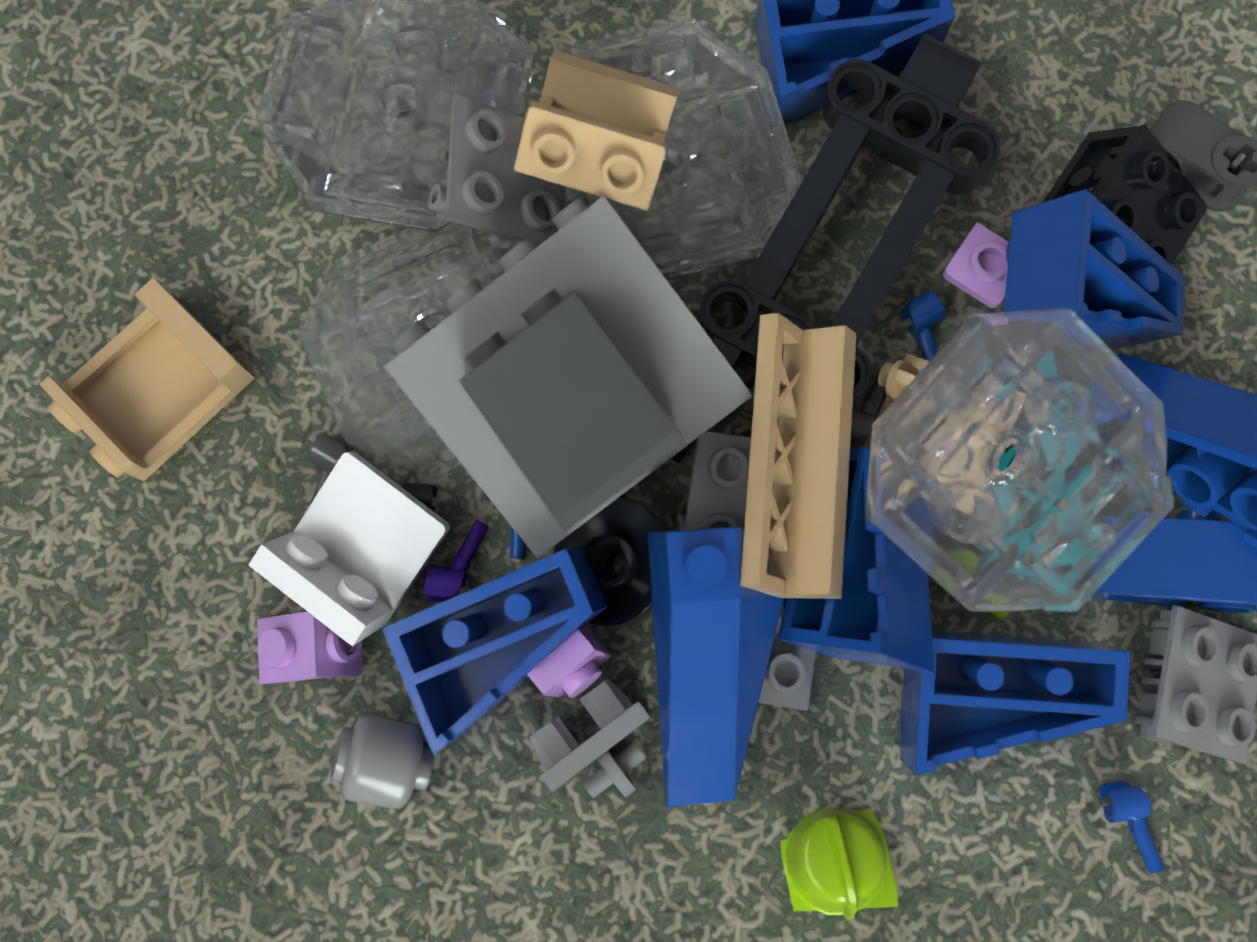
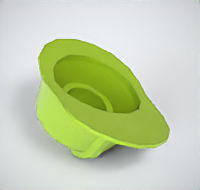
[781,807,898,920]

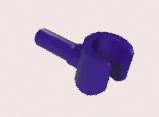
[424,520,489,603]

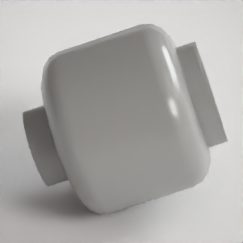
[330,714,434,809]

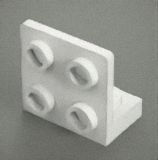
[249,451,450,646]

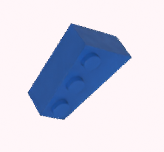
[754,0,955,131]
[1001,189,1186,350]
[778,447,934,673]
[382,546,607,756]
[900,631,1131,776]

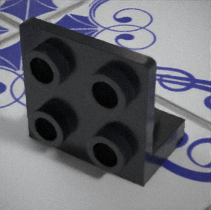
[1042,125,1207,265]

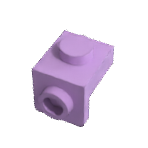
[943,222,1009,308]
[257,611,362,684]
[527,625,612,699]

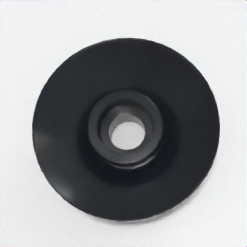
[553,497,665,626]

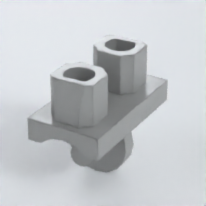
[530,679,651,799]

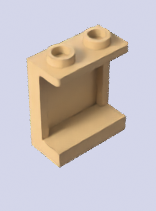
[514,50,679,211]
[39,278,255,481]

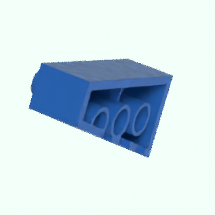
[1072,352,1257,548]
[1091,505,1257,614]

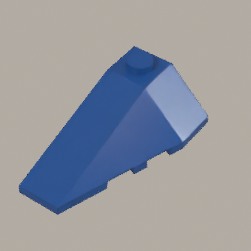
[648,526,784,808]

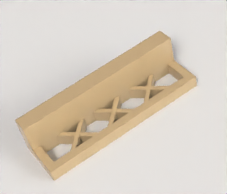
[740,313,857,599]

